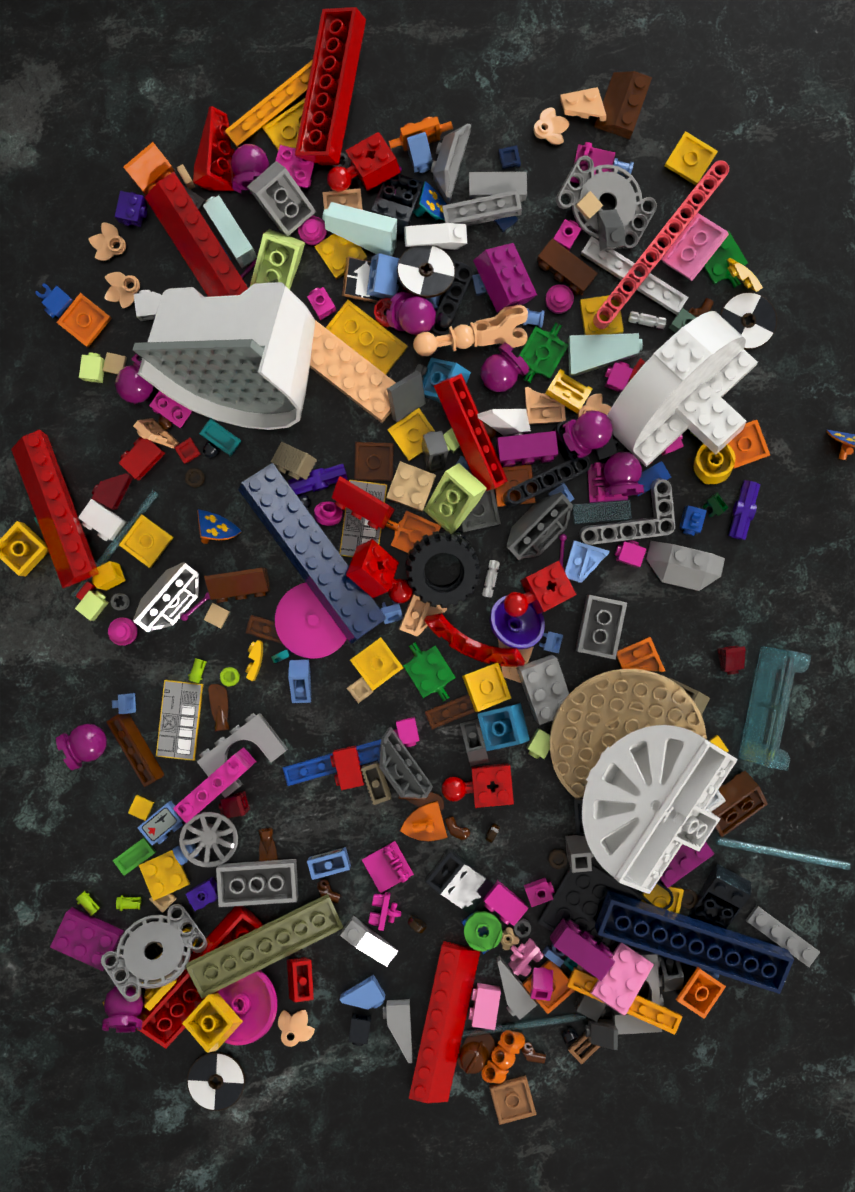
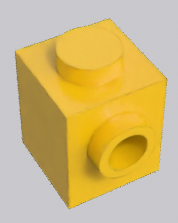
[92,561,125,591]

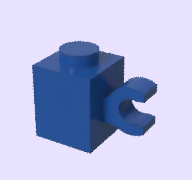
[35,283,73,318]
[679,505,707,536]

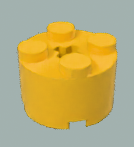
[694,444,735,484]

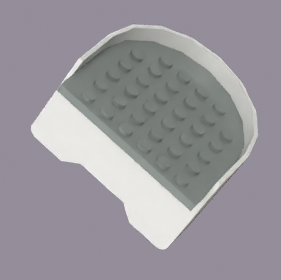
[133,282,315,430]

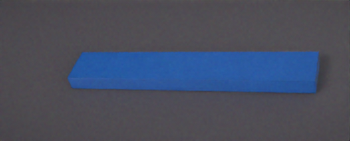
[283,739,381,786]

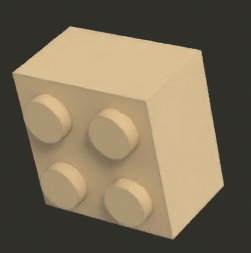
[386,461,436,513]

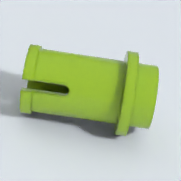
[188,658,207,683]
[76,891,100,916]
[116,895,141,911]

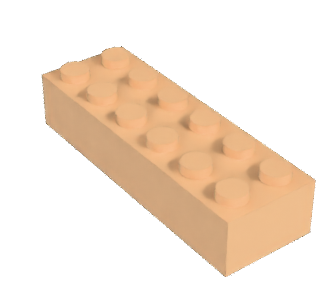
[310,320,396,423]

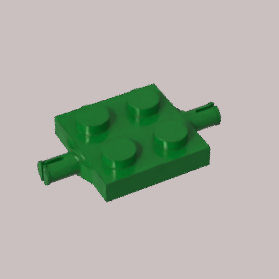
[703,231,748,288]
[519,322,569,383]
[403,642,456,701]

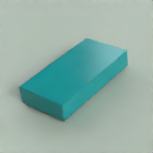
[199,418,242,456]

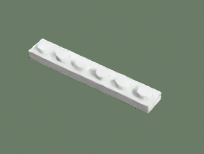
[581,236,689,315]

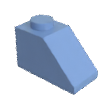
[407,132,433,173]
[288,660,311,703]
[340,975,385,1009]

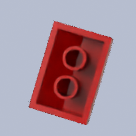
[332,476,395,530]

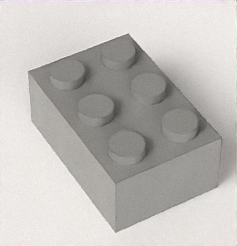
[247,161,316,237]
[575,595,627,660]
[516,654,569,725]

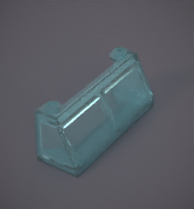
[738,646,811,771]

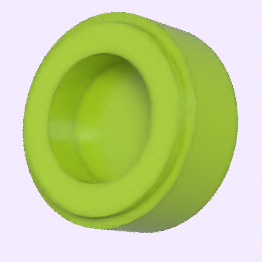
[220,667,240,686]

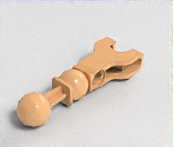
[413,305,528,357]

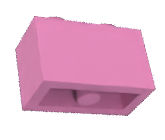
[468,983,501,1030]

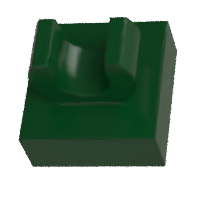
[703,492,729,517]

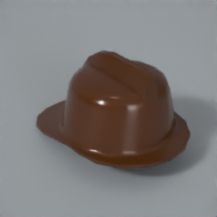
[457,1030,495,1074]

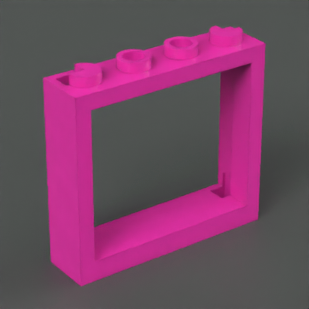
[173,747,257,823]

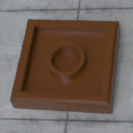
[354,442,394,482]

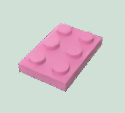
[661,213,729,281]
[590,942,654,1016]

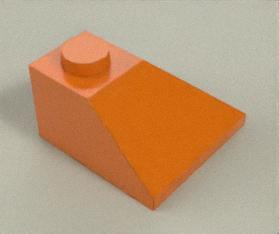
[676,967,726,1019]

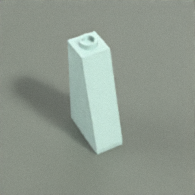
[203,195,257,268]
[322,202,397,256]
[568,333,643,377]

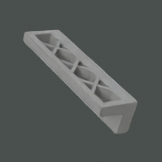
[442,190,522,226]

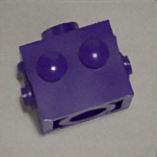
[115,191,147,227]
[185,877,218,911]

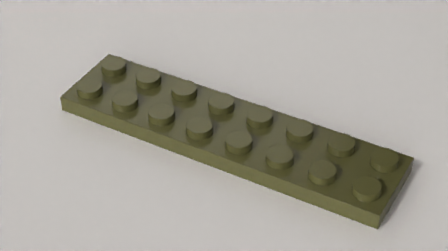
[186,894,344,998]

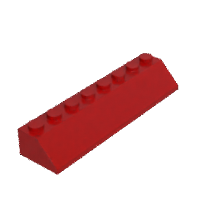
[295,7,366,165]
[145,172,248,297]
[11,430,99,589]
[136,906,263,1049]
[409,941,480,1103]

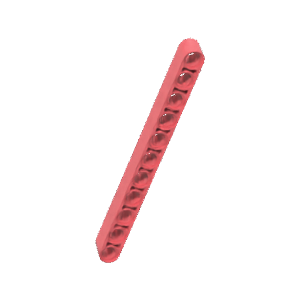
[593,160,729,329]

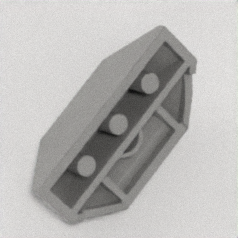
[431,123,471,204]
[646,541,725,591]
[133,562,199,632]

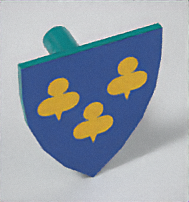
[414,181,447,221]

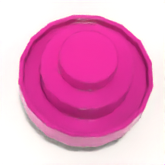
[298,216,326,245]
[545,284,574,314]
[314,501,343,526]
[108,618,137,645]

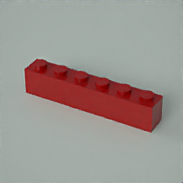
[434,373,508,491]

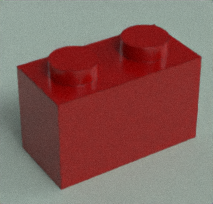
[119,437,165,481]
[330,745,365,790]
[287,957,314,1002]

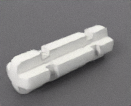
[628,311,666,329]
[482,560,500,598]

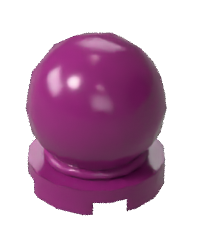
[231,144,269,194]
[386,291,436,335]
[480,342,530,392]
[115,353,153,404]
[563,410,613,458]
[603,451,644,497]
[56,724,107,770]
[102,986,143,1033]

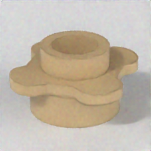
[500,927,519,950]

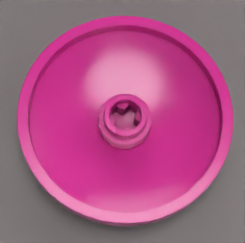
[275,583,347,659]
[218,970,277,1045]

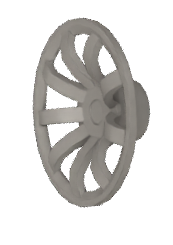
[179,812,238,867]

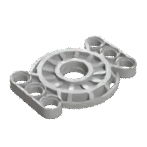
[556,156,657,249]
[101,904,207,1002]

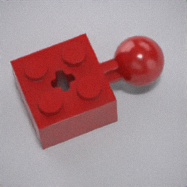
[327,132,400,192]
[346,539,413,603]
[504,561,577,617]
[442,763,514,808]

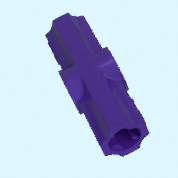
[288,464,348,495]
[728,480,761,540]

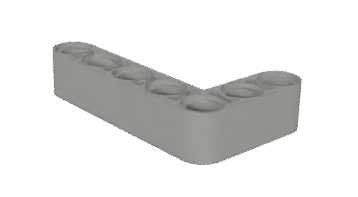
[579,478,675,545]

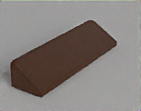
[106,713,164,788]

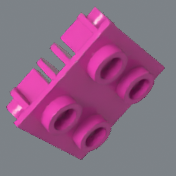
[570,142,615,184]
[276,145,315,189]
[149,391,192,429]
[588,462,628,503]
[362,841,414,893]

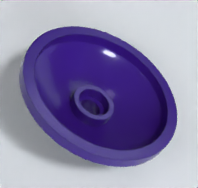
[490,595,545,649]

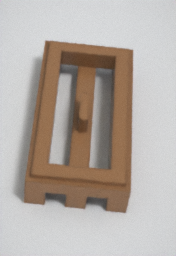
[568,1032,601,1065]

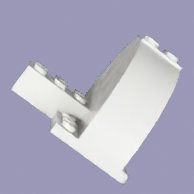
[607,311,758,467]
[582,725,738,894]

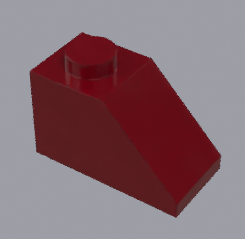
[91,473,133,510]
[717,646,746,675]
[219,791,250,818]

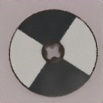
[397,245,455,298]
[720,292,777,350]
[187,1052,245,1111]

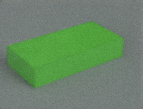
[113,837,156,876]

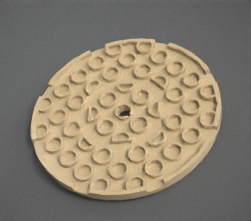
[550,669,707,798]

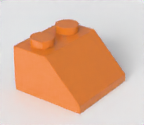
[124,142,175,196]

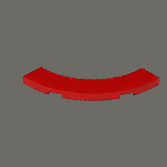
[424,613,526,667]

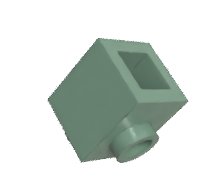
[668,308,696,333]

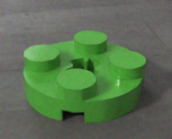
[464,911,503,952]

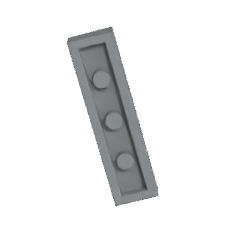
[746,905,820,967]

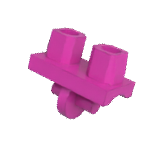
[368,892,401,931]

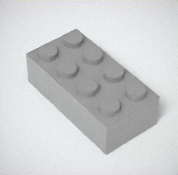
[216,859,299,907]

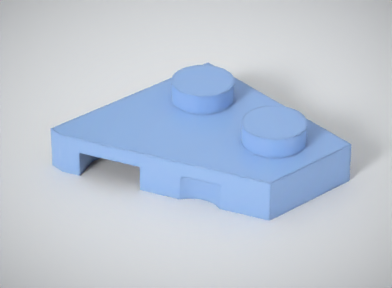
[565,541,609,583]

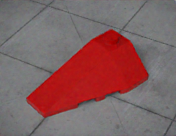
[193,106,235,191]

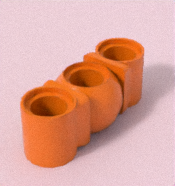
[482,1030,525,1084]

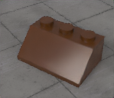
[594,71,652,140]
[204,568,270,603]
[712,771,768,837]

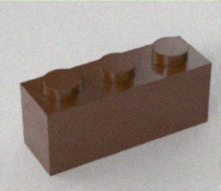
[537,238,598,296]

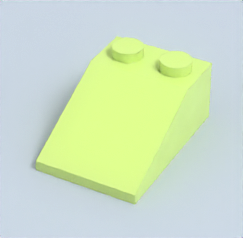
[249,229,305,290]
[424,463,487,534]

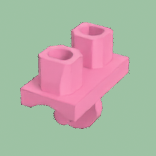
[508,938,544,977]

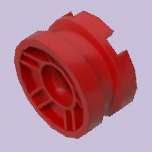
[374,298,392,328]

